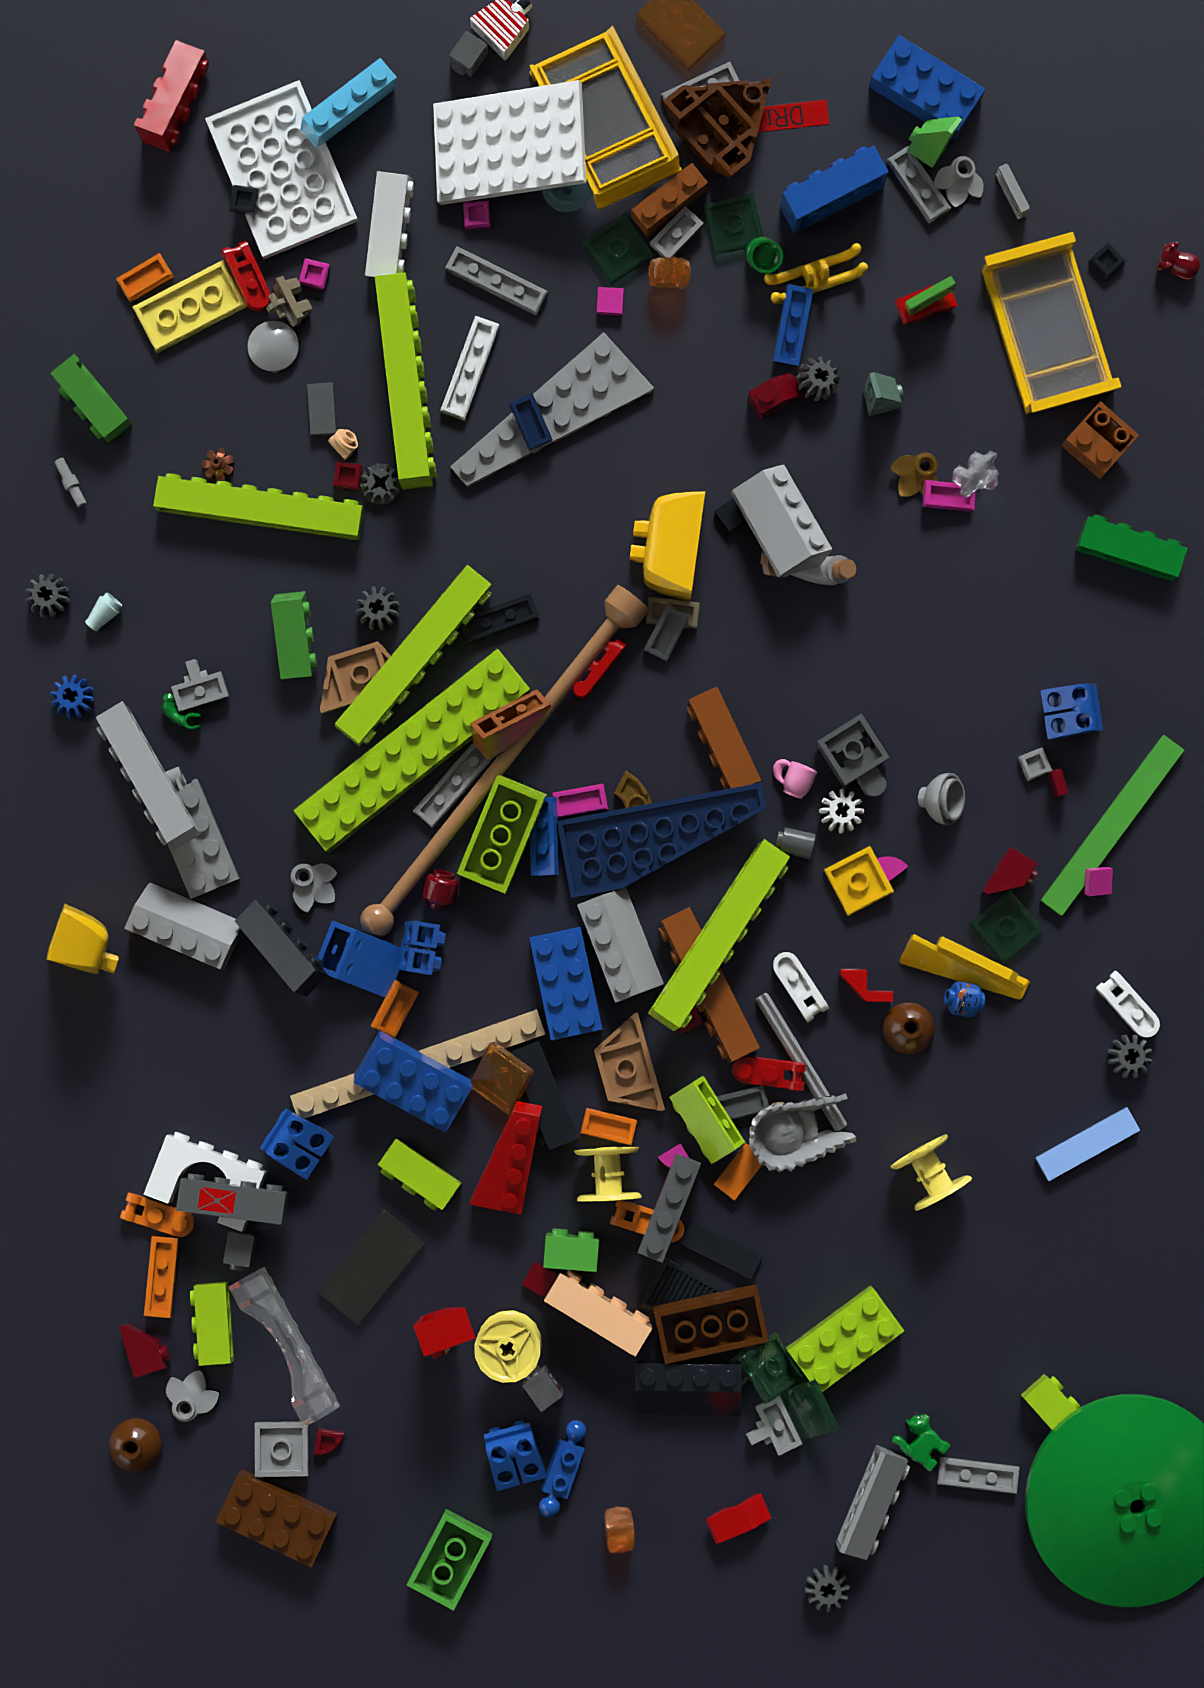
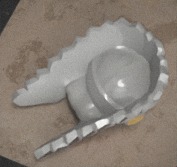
[749,1093,856,1172]

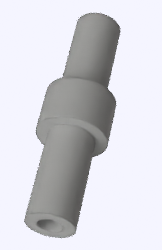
[54,458,87,508]

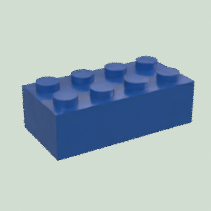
[869,35,985,141]
[780,145,889,234]
[529,927,603,1041]
[354,1031,472,1133]

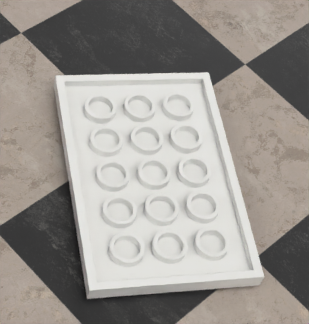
[205,80,358,259]
[433,80,586,205]

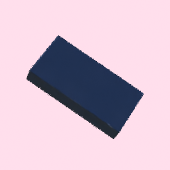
[508,393,553,451]

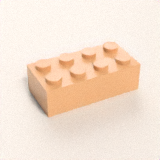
[544,1270,652,1357]

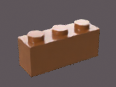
[631,163,708,238]

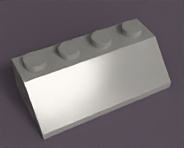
[731,465,832,578]
[124,882,242,970]
[577,888,664,1003]
[835,1445,910,1560]

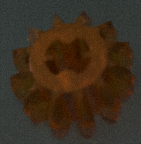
[648,257,691,289]
[604,1507,635,1553]

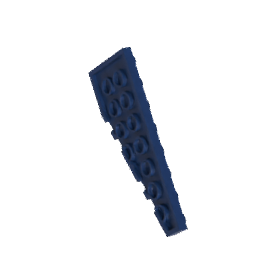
[557,783,767,898]

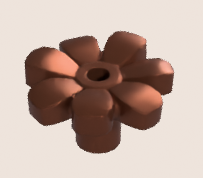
[201,449,234,481]

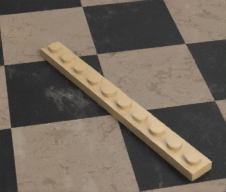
[290,1010,545,1119]

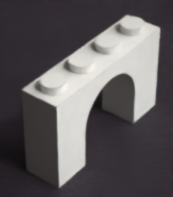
[144,1132,268,1232]

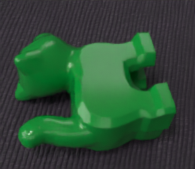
[892,1414,950,1472]

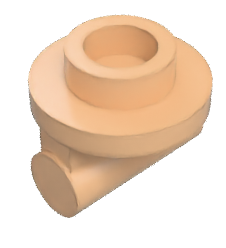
[328,429,358,460]

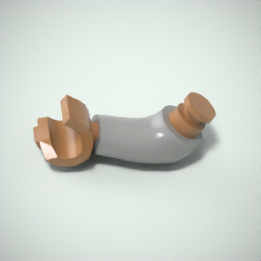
[760,553,856,586]

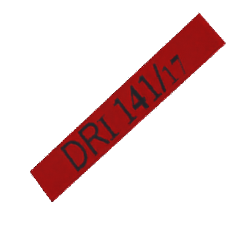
[758,100,829,132]

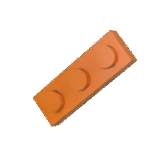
[144,1236,179,1318]

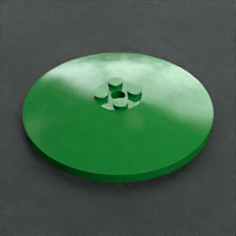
[1025,1394,1204,1607]

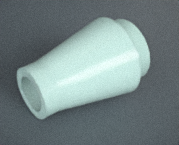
[85,593,122,632]

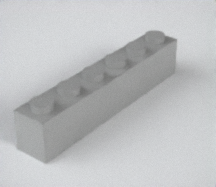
[96,701,201,850]

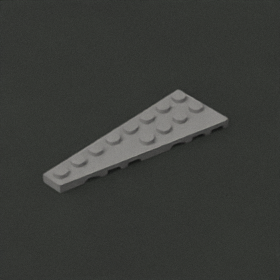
[450,332,654,487]

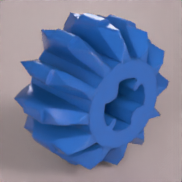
[50,675,95,719]

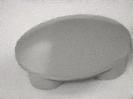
[248,321,300,373]

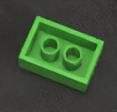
[407,1509,493,1611]

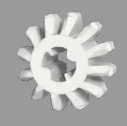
[819,789,864,833]

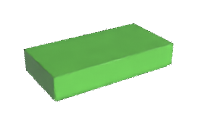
[906,276,956,315]

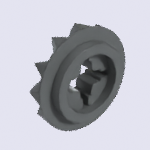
[360,463,401,504]

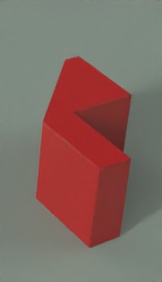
[895,285,958,324]
[839,969,893,1003]
[705,1493,771,1544]

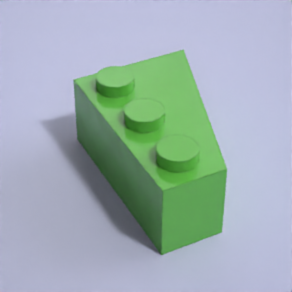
[51,354,132,443]
[271,591,317,679]

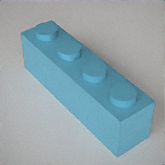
[300,58,397,148]

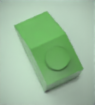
[907,117,962,168]

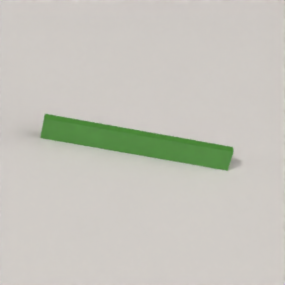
[1040,735,1184,916]

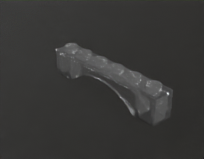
[228,1267,340,1427]

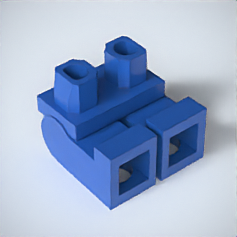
[1040,684,1103,740]
[397,921,446,975]
[260,1108,334,1180]
[484,1420,546,1491]

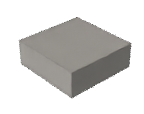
[1018,747,1052,781]

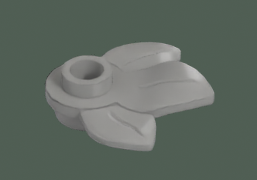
[934,156,984,207]
[291,863,337,912]
[166,1370,219,1422]

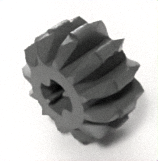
[796,356,841,402]
[25,574,70,618]
[356,587,400,631]
[1107,1035,1152,1078]
[804,1565,850,1612]

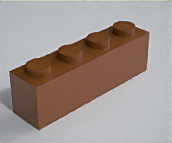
[686,687,761,790]

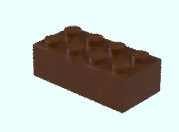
[653,1284,769,1364]
[216,1469,337,1568]

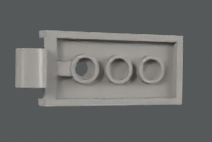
[166,766,240,899]

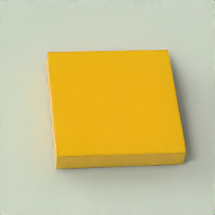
[824,846,894,916]

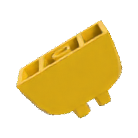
[630,492,705,602]
[47,904,119,974]

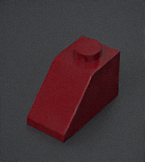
[748,372,805,420]
[981,847,1038,896]
[119,1323,171,1378]

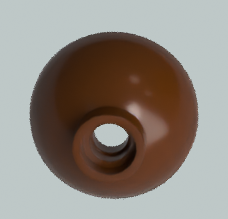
[882,1002,935,1054]
[109,1418,162,1472]

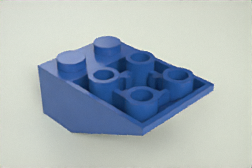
[318,921,401,997]

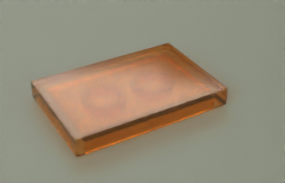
[636,0,726,70]

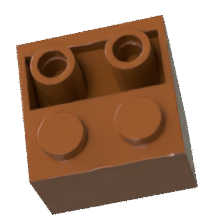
[1062,401,1139,479]

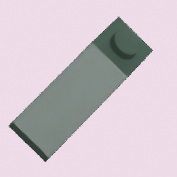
[863,372,904,416]

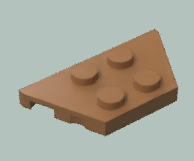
[320,641,416,715]
[594,1013,665,1111]

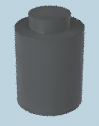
[775,827,816,859]

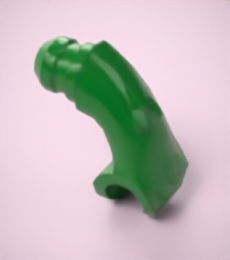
[161,694,201,730]

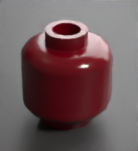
[423,870,459,910]

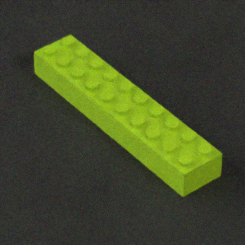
[293,649,531,853]

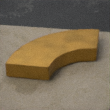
[614,771,652,808]

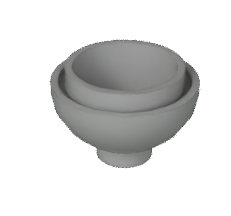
[918,773,965,825]

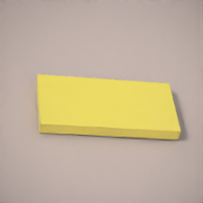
[133,260,247,353]

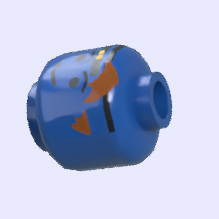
[944,981,985,1018]

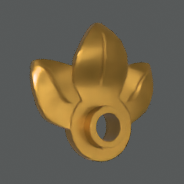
[890,453,938,497]

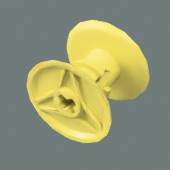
[890,1134,973,1211]
[574,1147,642,1201]
[474,1311,542,1383]

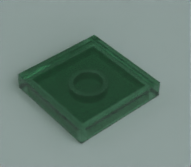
[704,193,764,256]
[582,213,653,285]
[969,890,1043,964]
[738,1332,803,1404]
[778,1379,839,1441]

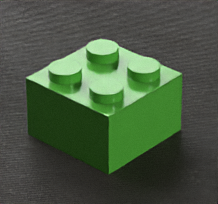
[543,1228,599,1272]

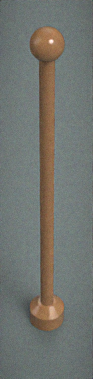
[360,585,649,938]

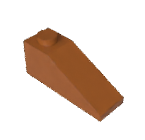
[470,689,551,760]

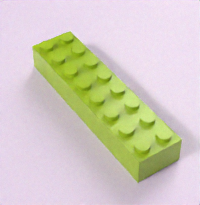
[375,272,437,490]

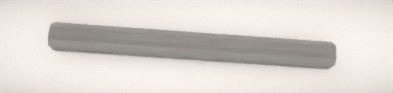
[756,993,847,1131]

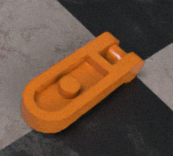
[120,1192,195,1237]
[609,1200,684,1242]

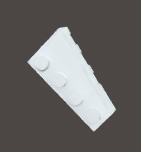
[365,171,414,277]

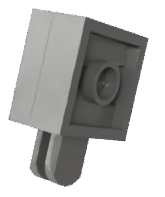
[815,713,890,797]

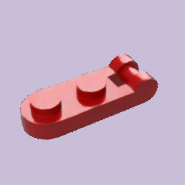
[221,241,270,311]
[574,638,627,700]
[732,1056,806,1091]

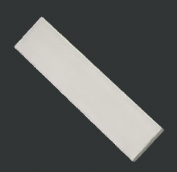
[440,316,500,421]

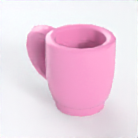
[773,759,817,799]

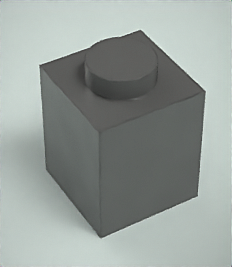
[449,31,488,77]
[223,1230,258,1271]

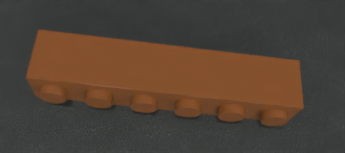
[658,907,760,1063]

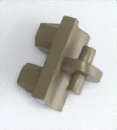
[266,276,313,329]

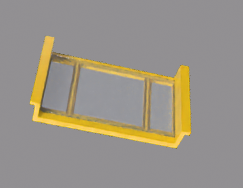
[529,25,682,210]
[981,232,1121,415]

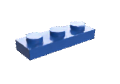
[772,284,814,366]
[530,797,559,876]

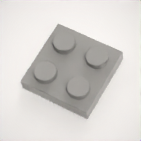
[255,1421,309,1477]

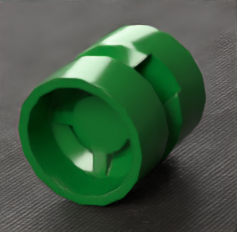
[745,237,783,274]

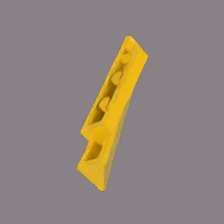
[900,934,1030,1000]

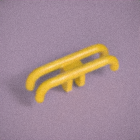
[764,243,868,304]

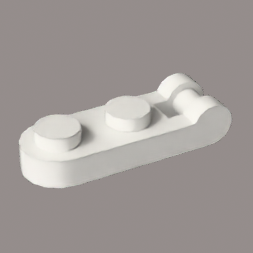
[773,952,829,1023]
[1096,971,1160,1038]

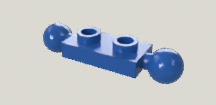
[539,1420,586,1518]

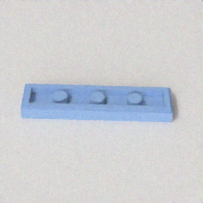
[1035,1107,1140,1181]

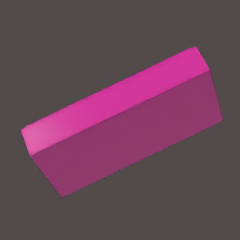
[922,480,976,512]
[552,784,608,819]

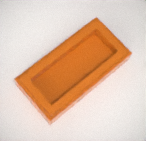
[116,253,174,302]
[371,980,419,1038]
[581,1108,637,1145]
[714,1143,762,1200]

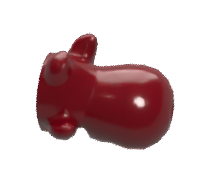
[1157,242,1200,279]

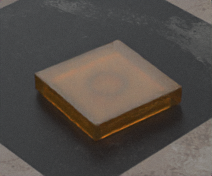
[471,1042,534,1115]

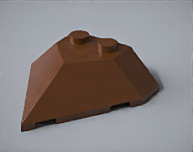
[662,78,772,178]

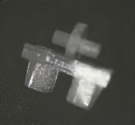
[953,450,999,498]

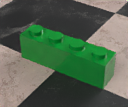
[1075,515,1187,582]

